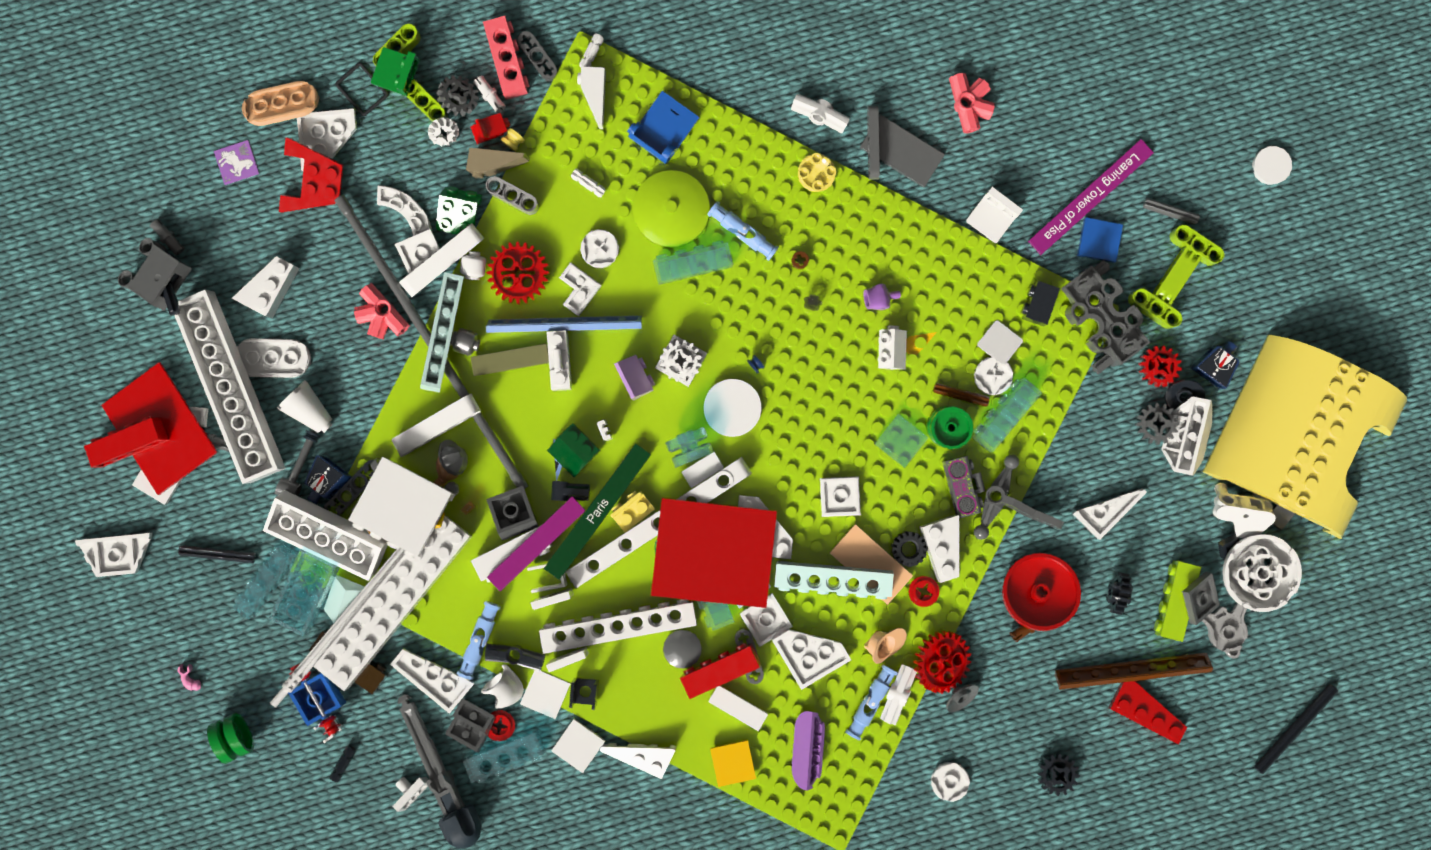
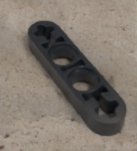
[324,460,374,516]

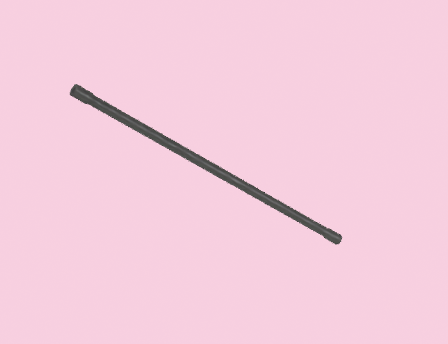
[335,195,529,489]

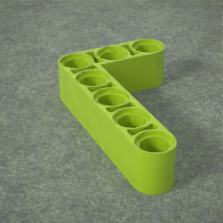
[373,24,448,122]

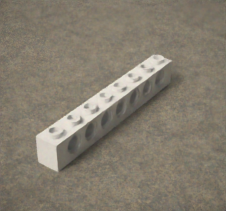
[539,599,697,654]

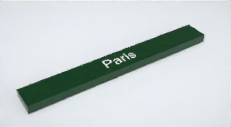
[543,444,651,580]

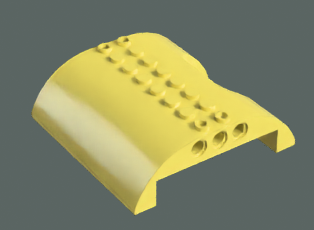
[1202,335,1407,539]

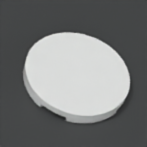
[704,379,761,437]

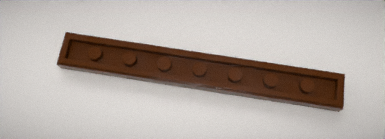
[1055,653,1213,690]

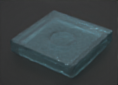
[874,414,928,468]

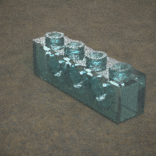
[463,729,546,784]

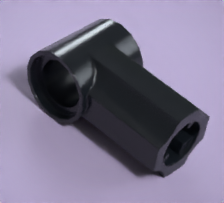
[551,481,590,501]

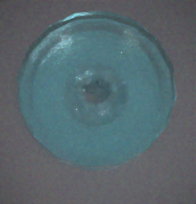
[665,427,714,468]

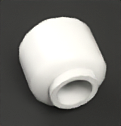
[460,251,486,280]

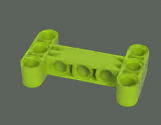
[1128,225,1224,329]

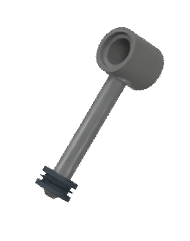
[275,430,320,496]

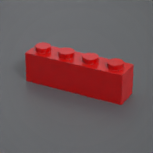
[84,416,169,468]
[680,643,761,699]

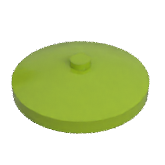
[633,170,710,248]

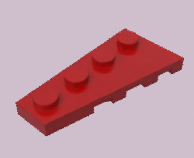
[1108,681,1187,745]

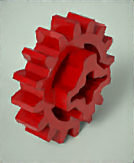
[1138,346,1182,387]

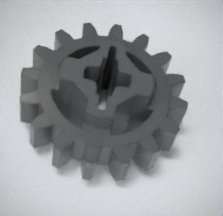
[436,75,479,117]
[1135,403,1179,445]

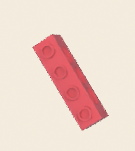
[483,16,530,100]

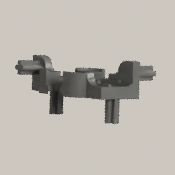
[1061,260,1150,374]

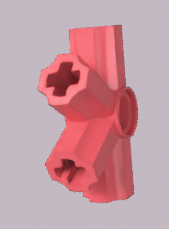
[949,73,995,133]
[354,283,410,340]

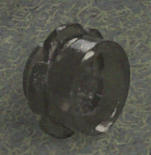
[804,295,822,311]

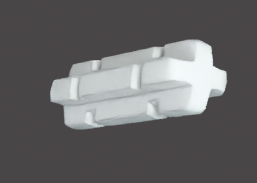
[579,33,604,67]
[571,169,606,197]

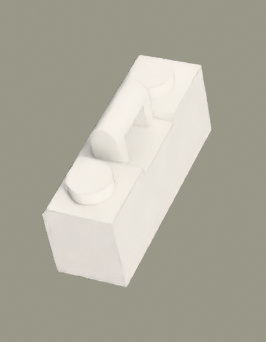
[547,330,572,391]

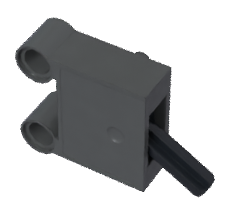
[118,238,192,316]

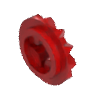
[908,576,939,607]
[488,710,515,741]

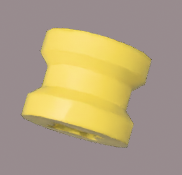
[501,128,525,152]

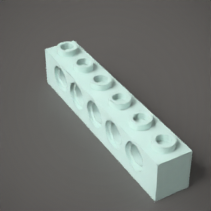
[420,272,464,393]
[775,561,894,599]

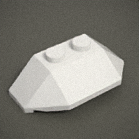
[1162,397,1212,476]

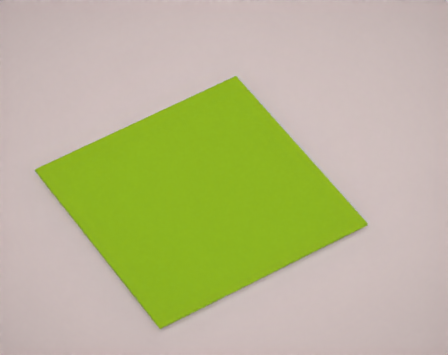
[299,32,1119,850]

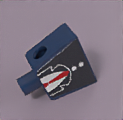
[1191,341,1240,390]
[305,455,353,504]

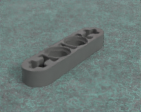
[867,105,880,180]

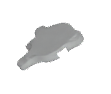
[1202,603,1248,658]

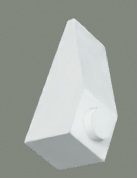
[577,67,606,129]

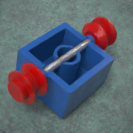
[288,663,346,736]

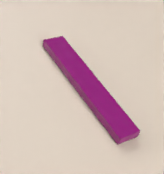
[487,496,586,591]

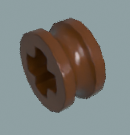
[791,251,809,270]

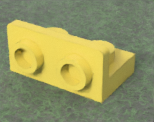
[610,490,655,533]

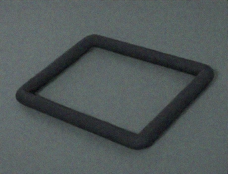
[335,62,389,116]

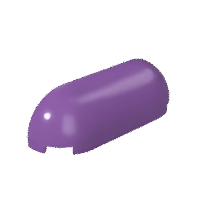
[792,711,825,791]

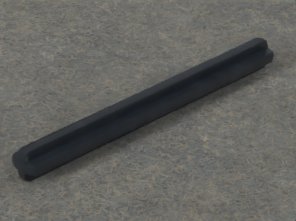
[1254,684,1338,774]

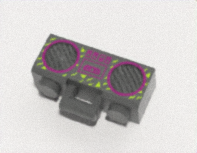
[942,456,985,518]

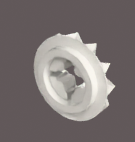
[428,117,459,147]

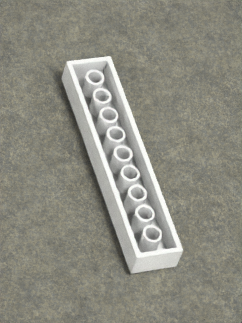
[175,290,286,484]
[313,515,473,691]

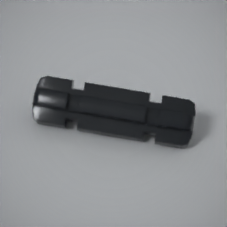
[329,745,356,782]

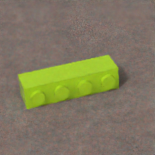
[1154,560,1201,642]

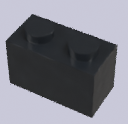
[1021,281,1060,326]

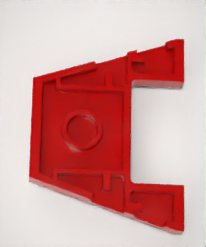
[279,137,344,213]

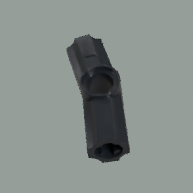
[485,643,546,671]

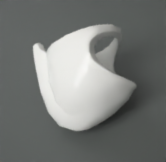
[481,664,524,708]

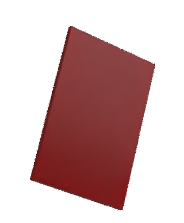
[101,362,218,495]

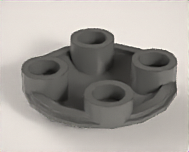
[663,630,702,669]

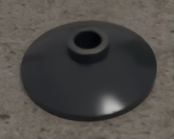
[1165,380,1205,411]

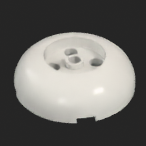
[1222,534,1302,612]

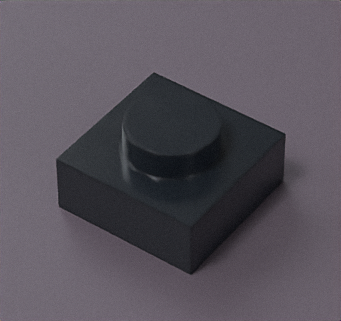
[1218,534,1239,560]

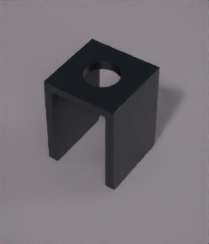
[569,678,599,710]

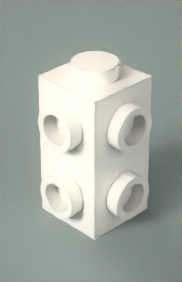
[878,326,907,370]

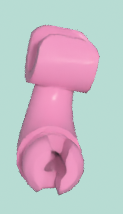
[178,664,201,691]

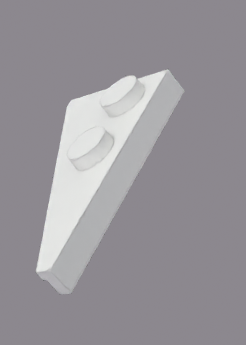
[1072,489,1147,540]
[600,743,677,779]

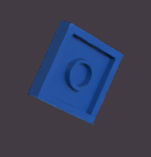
[1077,218,1123,263]

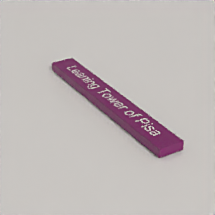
[1028,139,1154,255]

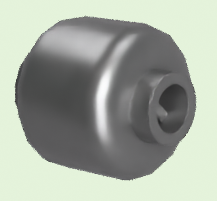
[450,328,480,356]

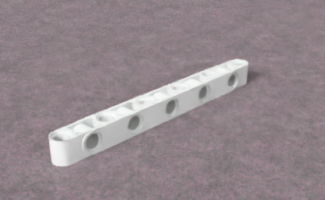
[566,457,752,588]

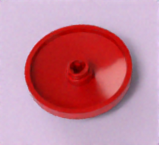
[1002,553,1081,631]

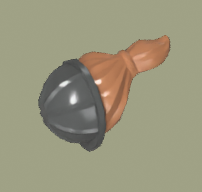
[433,440,468,488]

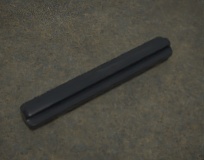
[178,545,256,563]

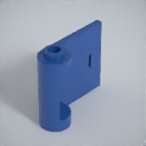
[627,91,700,164]

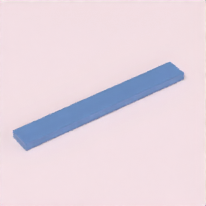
[486,316,642,333]

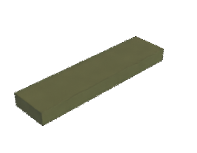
[470,344,549,376]

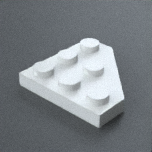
[297,109,357,171]
[738,495,793,559]
[772,629,851,690]

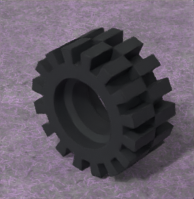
[891,531,928,567]

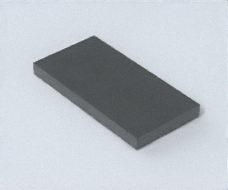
[860,115,944,188]

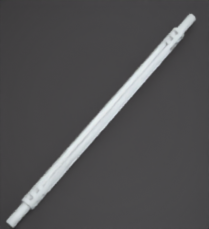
[270,547,405,707]

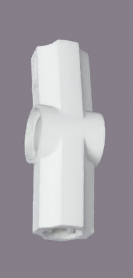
[791,94,850,133]
[880,664,917,725]

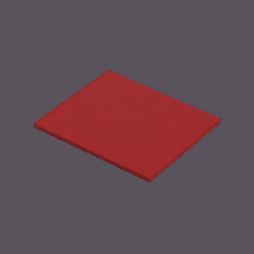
[651,498,777,608]

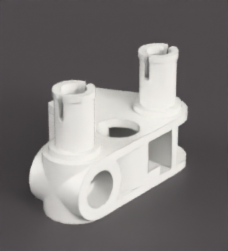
[1212,483,1275,538]

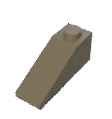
[466,148,530,179]

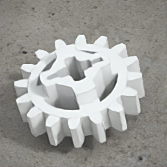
[660,340,702,382]

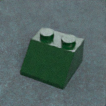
[547,423,601,478]

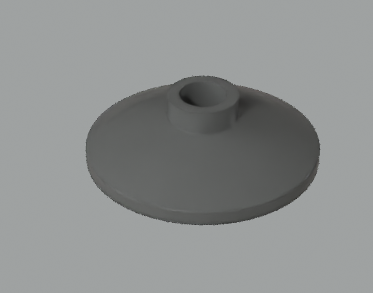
[946,684,979,712]

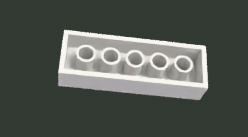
[263,490,388,581]

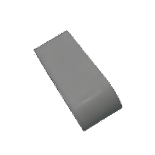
[486,176,539,215]

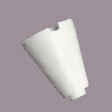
[277,380,332,433]

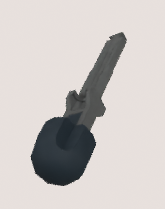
[398,694,482,849]

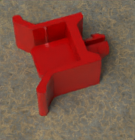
[470,113,510,145]

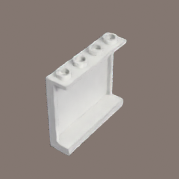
[348,457,455,559]

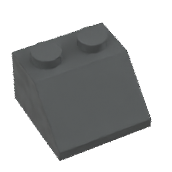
[486,486,539,540]

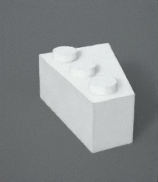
[232,256,300,319]
[919,514,959,583]

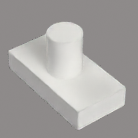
[393,777,428,812]

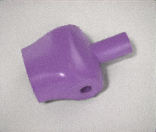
[863,284,901,310]

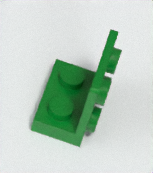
[371,47,420,96]

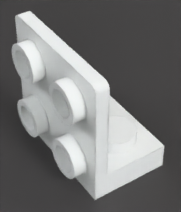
[966,187,1023,243]

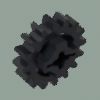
[1106,572,1133,615]
[1036,752,1080,796]

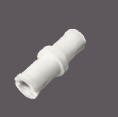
[473,76,506,113]

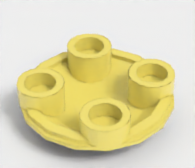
[798,153,836,192]

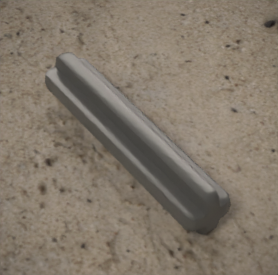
[1143,198,1200,225]

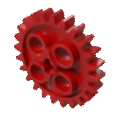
[486,241,550,305]
[913,630,971,694]

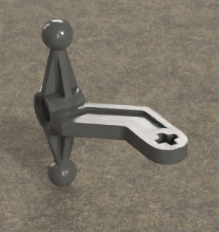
[974,454,1064,540]

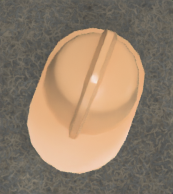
[864,628,907,664]

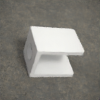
[527,564,567,593]

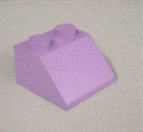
[614,355,655,401]

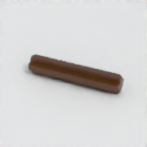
[933,383,990,407]

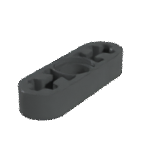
[518,31,558,82]
[735,628,764,684]

